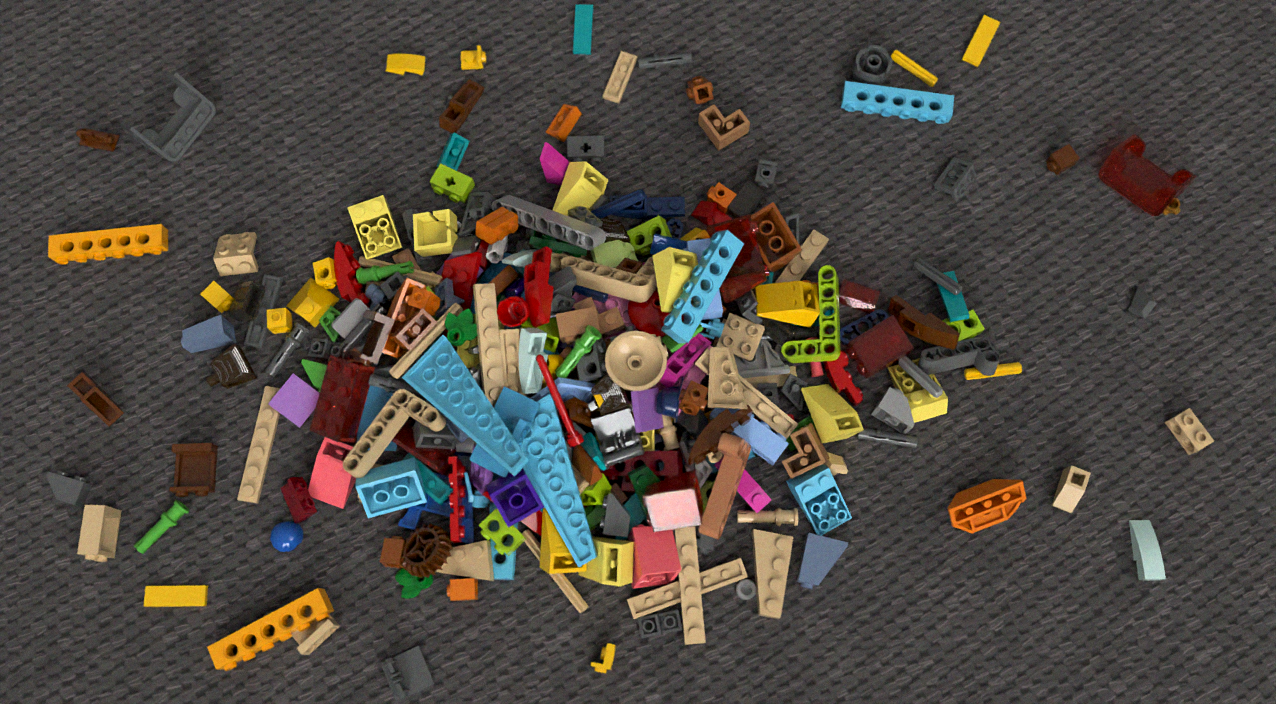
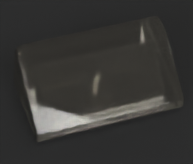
[759,317,799,346]

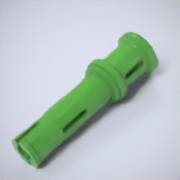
[356,261,414,284]
[555,325,602,378]
[134,499,189,554]

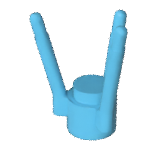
[699,318,724,339]
[464,472,496,508]

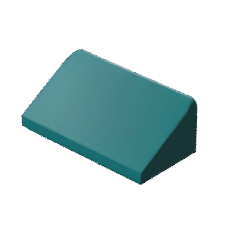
[437,132,470,171]

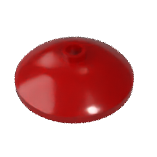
[628,287,684,337]

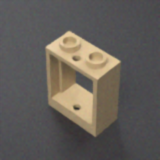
[77,505,121,562]

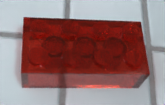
[310,355,375,443]

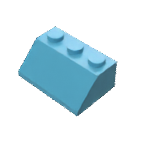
[355,457,427,518]

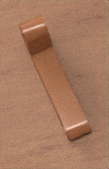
[699,432,751,540]

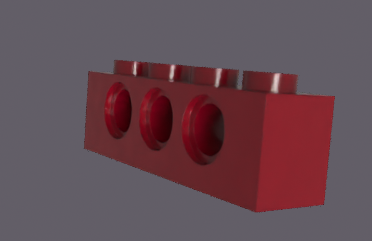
[600,451,683,480]

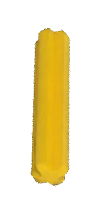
[891,50,938,87]
[964,362,1022,380]

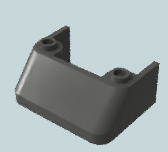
[120,71,216,162]

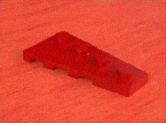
[448,456,466,543]

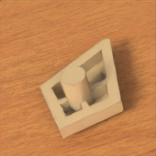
[823,452,848,475]

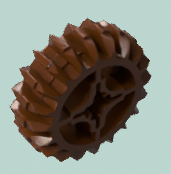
[401,523,453,578]

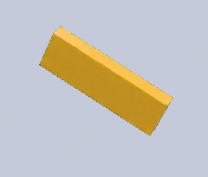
[962,15,1000,67]
[144,585,208,607]

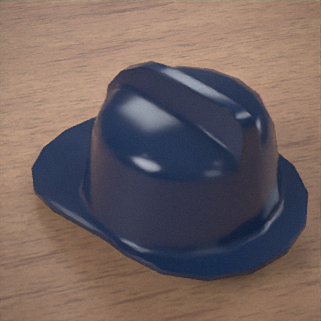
[656,376,684,423]

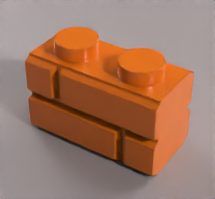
[475,207,518,245]

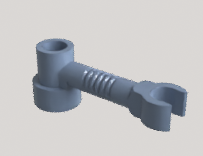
[365,283,388,310]

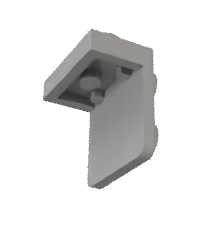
[331,298,371,353]

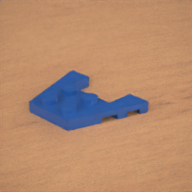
[398,472,474,544]

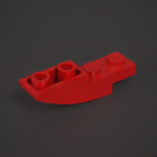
[334,241,370,308]
[524,246,554,328]
[823,331,864,407]

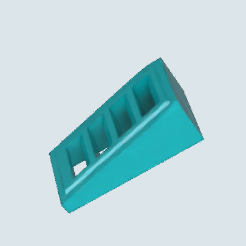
[580,432,607,471]

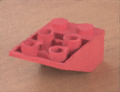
[308,437,357,509]

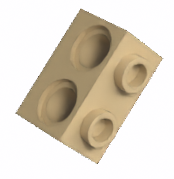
[1165,408,1214,455]

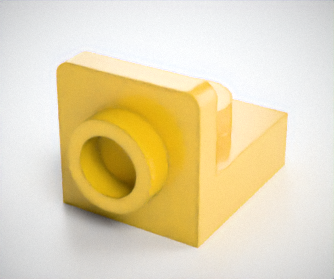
[461,45,486,70]
[590,643,616,673]

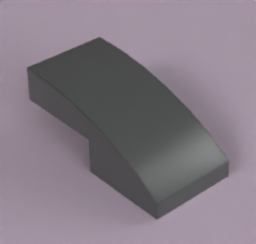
[452,235,479,256]

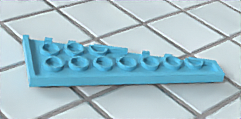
[402,335,529,476]
[520,394,597,567]

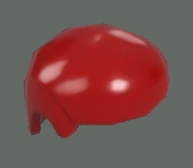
[497,296,530,327]

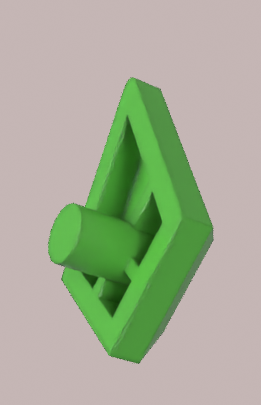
[319,306,341,343]

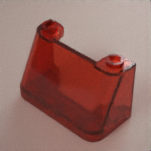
[1099,134,1197,216]
[706,214,770,304]

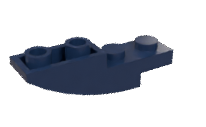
[610,195,685,219]

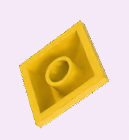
[286,278,339,328]

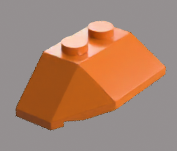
[382,278,432,358]
[947,479,1026,533]

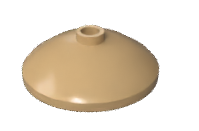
[605,331,667,391]

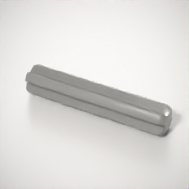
[898,356,943,398]

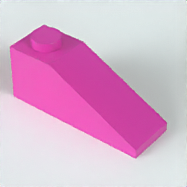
[540,142,570,186]
[659,333,711,388]
[714,456,771,513]

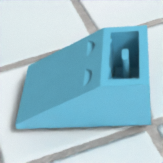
[786,464,852,536]

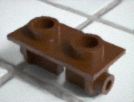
[76,128,120,152]

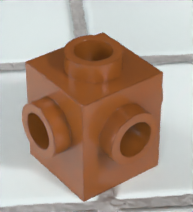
[686,76,713,105]
[679,380,708,416]

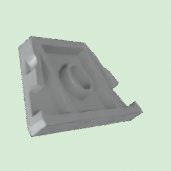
[734,339,790,378]

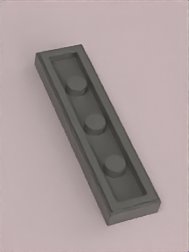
[243,274,283,349]

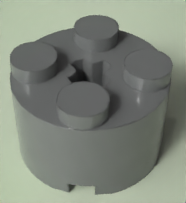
[852,45,892,86]

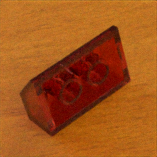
[392,423,459,476]

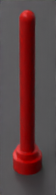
[536,354,584,447]

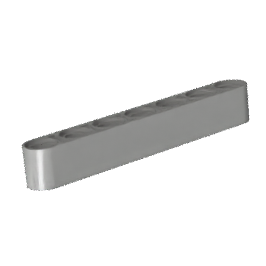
[492,195,606,250]

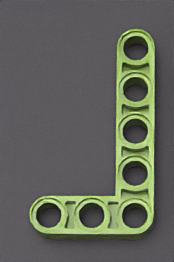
[781,265,840,363]

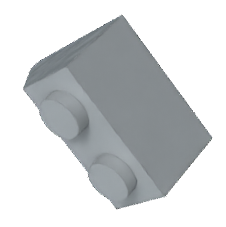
[871,387,915,435]

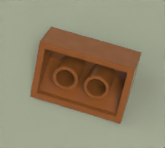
[741,202,802,272]

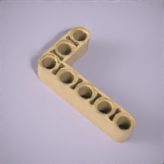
[561,256,657,303]
[343,389,446,478]

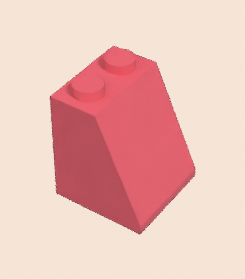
[628,523,682,589]

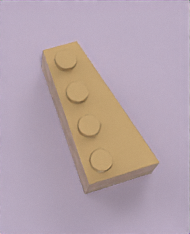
[752,529,793,619]

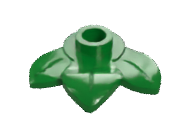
[445,309,477,346]
[395,568,433,599]

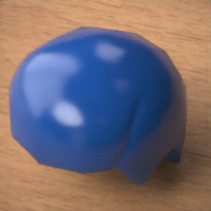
[270,521,303,552]

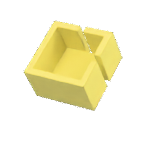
[413,209,458,257]

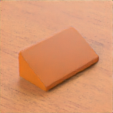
[545,104,582,142]

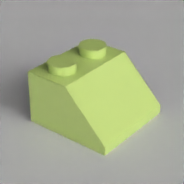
[591,240,638,268]

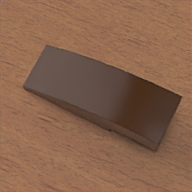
[439,79,484,133]
[67,372,124,427]

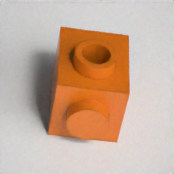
[707,182,737,214]
[447,578,478,601]

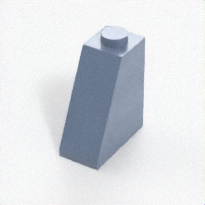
[181,315,236,353]
[796,533,848,589]

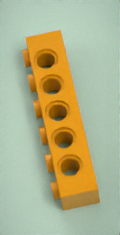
[48,224,168,264]
[207,588,334,671]

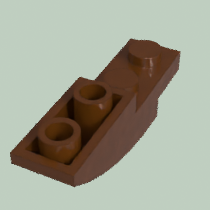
[888,295,960,349]
[688,405,753,466]

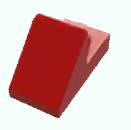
[691,201,732,232]

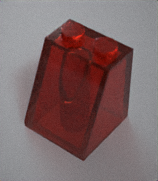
[847,315,914,379]
[642,470,704,532]

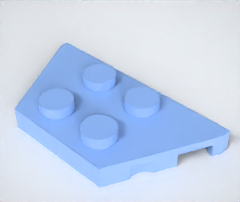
[530,377,595,404]

